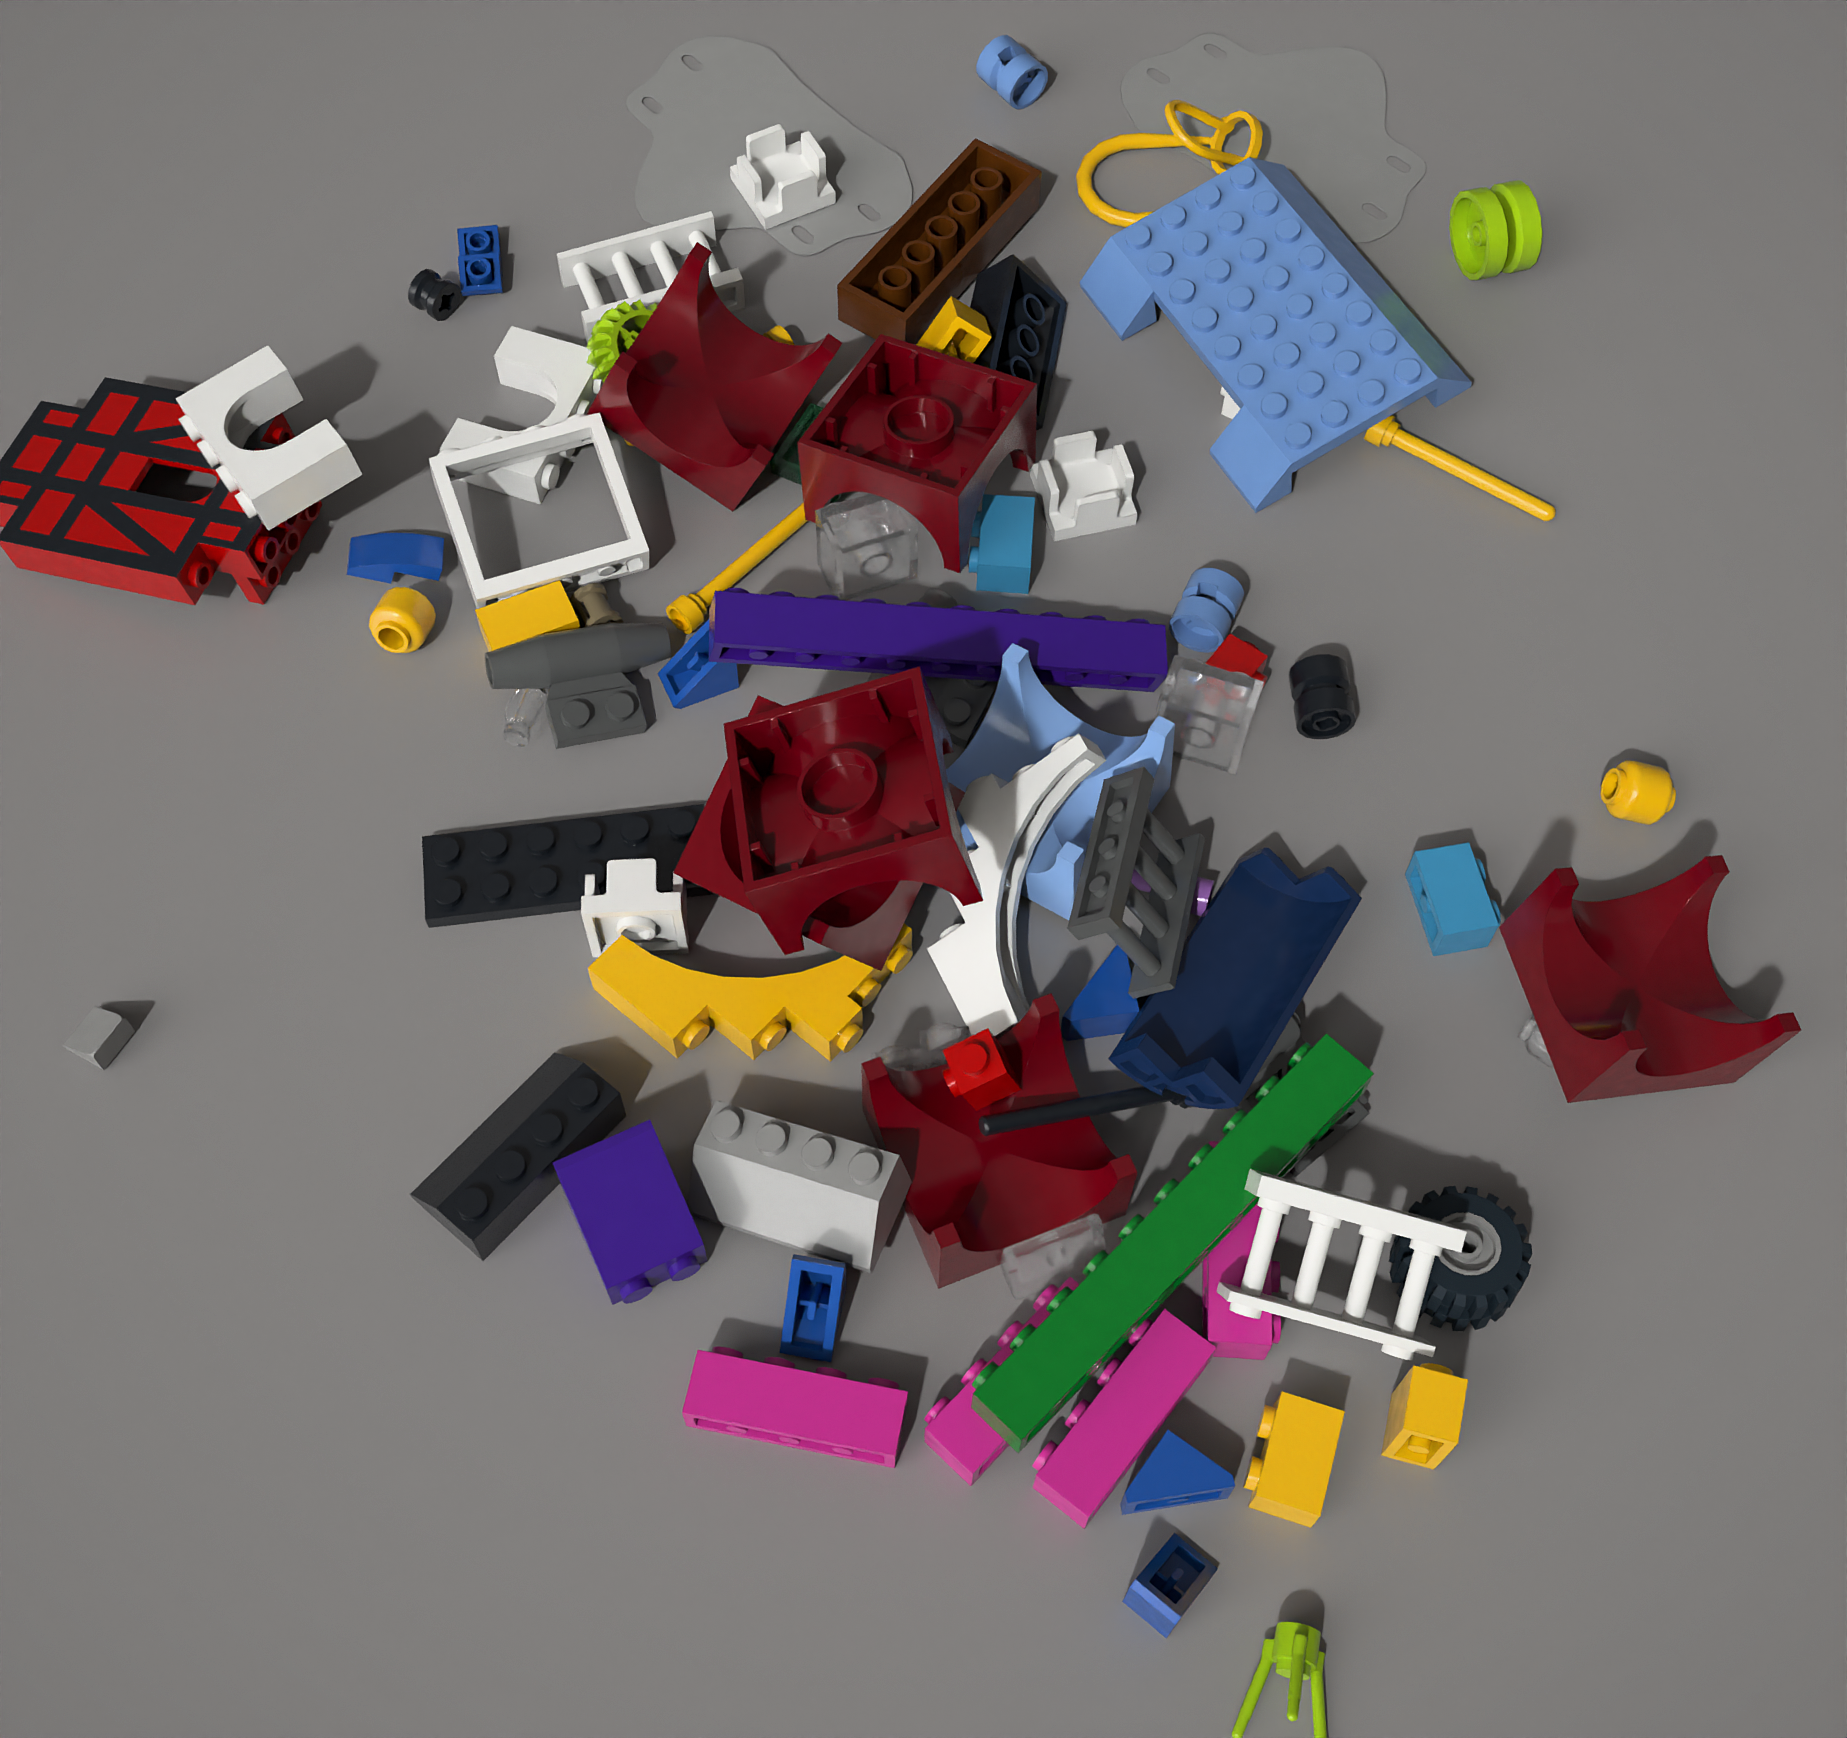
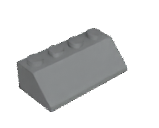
[687,1100,912,1274]

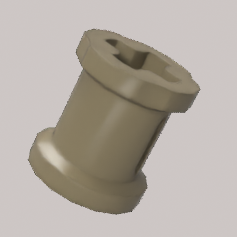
[569,583,624,627]

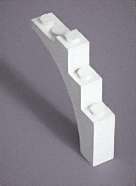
[927,733,1107,1039]

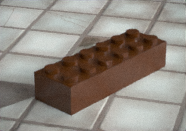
[837,138,1042,344]

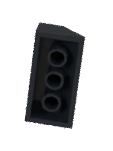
[970,254,1067,431]
[410,1052,626,1261]

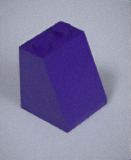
[552,1119,708,1305]

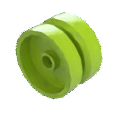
[1449,180,1542,280]

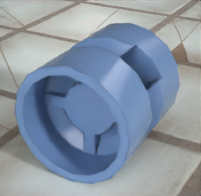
[976,35,1048,109]
[1169,568,1244,653]

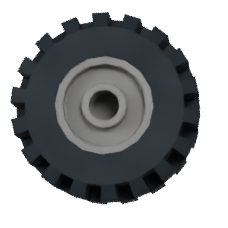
[1389,1186,1532,1332]

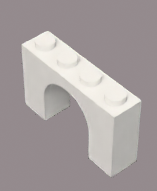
[439,326,604,504]
[175,345,363,530]

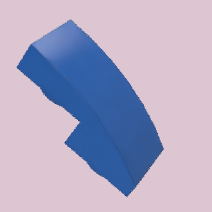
[457,225,503,296]
[346,533,444,584]

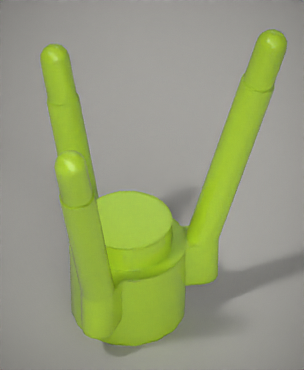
[1232,1622,1327,1738]

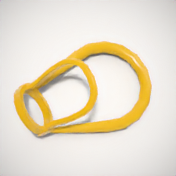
[1076,100,1263,228]

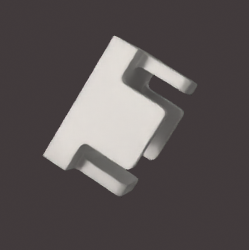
[730,124,836,230]
[1030,431,1137,541]
[581,858,689,957]

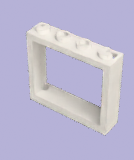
[429,412,650,609]

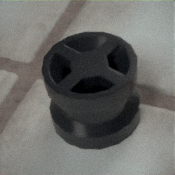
[408,269,461,321]

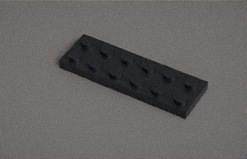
[422,804,714,928]

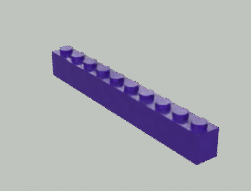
[709,588,1168,692]

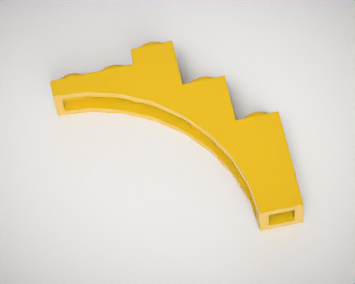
[588,923,913,1062]

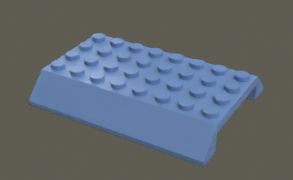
[1079,157,1472,513]

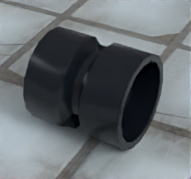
[1288,654,1356,739]

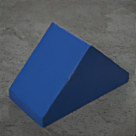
[657,619,739,709]
[1060,945,1140,1041]
[780,1254,847,1362]
[1120,1430,1235,1515]
[1122,1533,1218,1638]

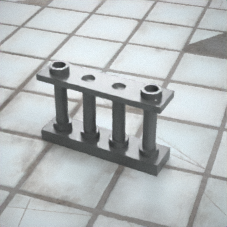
[1067,767,1205,999]

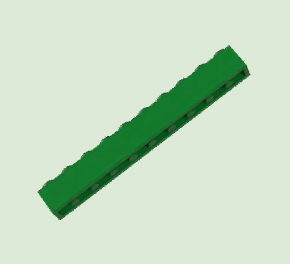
[971,1033,1374,1453]

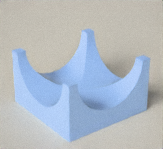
[946,643,1175,920]

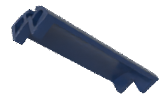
[1108,847,1362,1109]

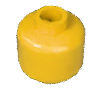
[369,587,436,653]
[1601,760,1676,825]

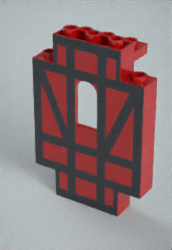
[0,377,323,605]

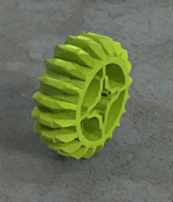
[586,300,657,382]

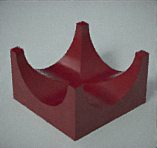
[587,242,842,512]
[797,334,1037,573]
[723,666,983,955]
[1499,855,1802,1103]
[861,993,1138,1289]

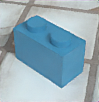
[969,494,1035,594]
[1405,842,1501,956]

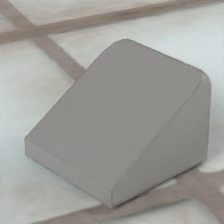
[63,1006,135,1070]

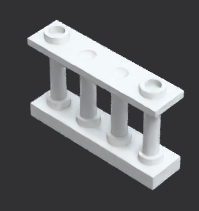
[556,211,745,344]
[1216,1169,1467,1360]

